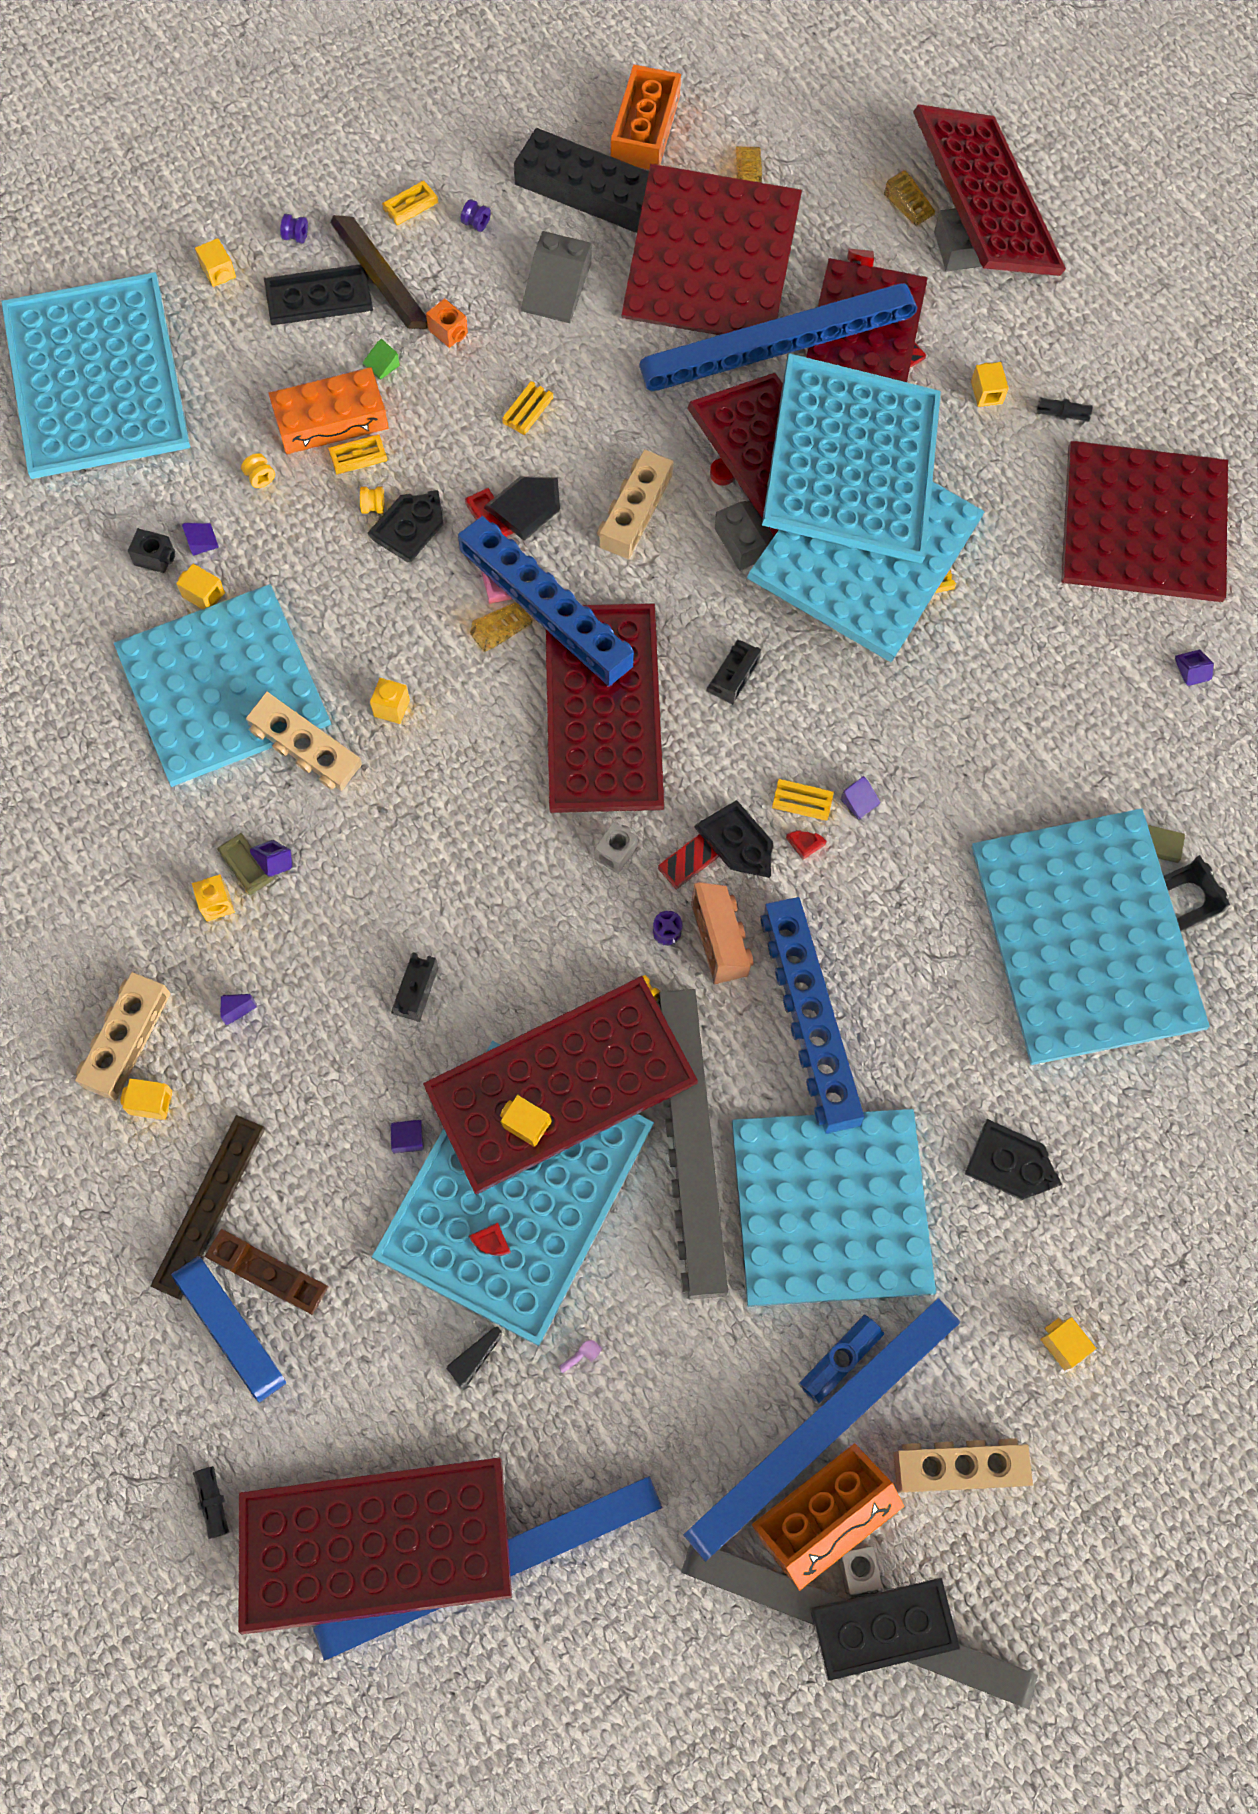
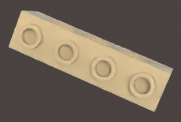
[597,449,674,559]
[246,692,362,791]
[75,972,171,1101]
[893,1438,1033,1493]

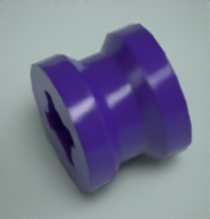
[460,199,491,232]
[280,214,308,244]
[653,911,683,946]

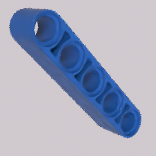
[171,1256,286,1403]

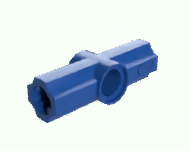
[798,1314,884,1404]

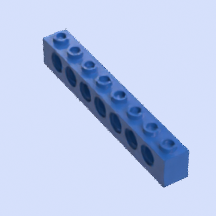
[458,516,634,686]
[760,897,864,1134]

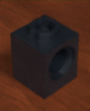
[128,528,175,573]

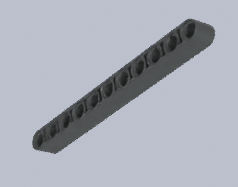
[681,1544,1038,1710]

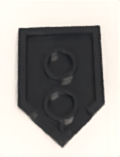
[484,476,560,541]
[368,490,444,562]
[694,800,773,878]
[965,1119,1062,1200]

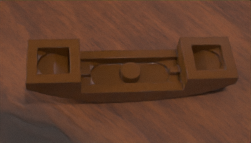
[204,1229,329,1315]

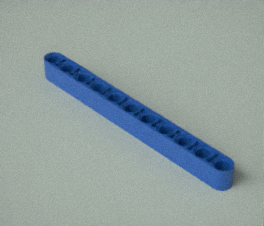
[639,283,917,391]
[683,1298,961,1562]
[312,1476,663,1661]

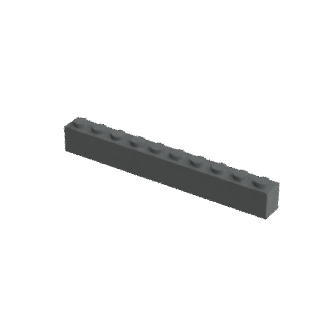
[657,989,728,1300]

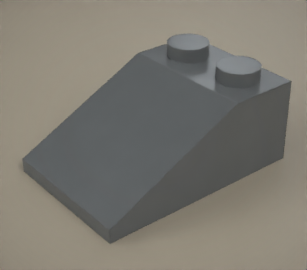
[934,208,982,272]
[521,231,592,323]
[714,501,774,571]

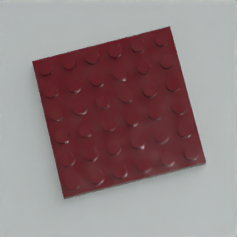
[621,164,802,335]
[1061,441,1228,603]

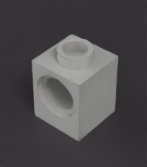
[594,822,638,874]
[838,1540,883,1595]

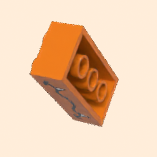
[610,64,681,170]
[269,367,389,455]
[751,1443,904,1591]

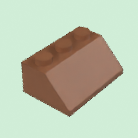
[691,882,754,984]

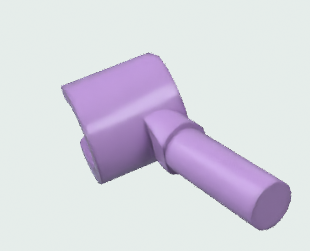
[559,1340,602,1373]

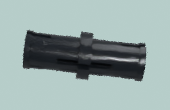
[1036,397,1093,422]
[193,1466,230,1539]

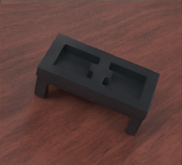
[706,640,762,705]
[391,952,439,1022]

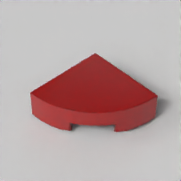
[847,248,874,268]
[786,830,827,860]
[469,1223,511,1256]

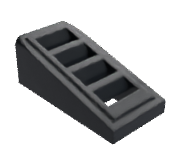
[446,1326,503,1390]

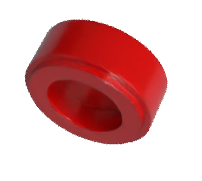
[710,458,735,486]

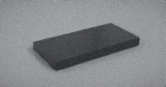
[264,264,373,325]
[810,1577,960,1681]

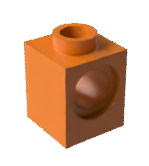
[426,298,468,348]

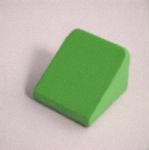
[363,339,400,380]

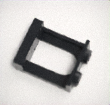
[1164,855,1231,932]

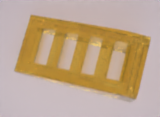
[736,146,762,183]
[884,170,935,226]
[470,602,533,652]

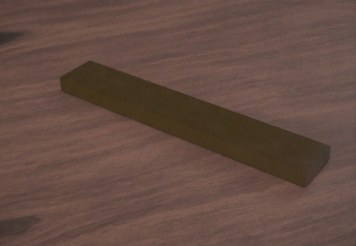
[330,215,428,329]
[150,1115,265,1300]

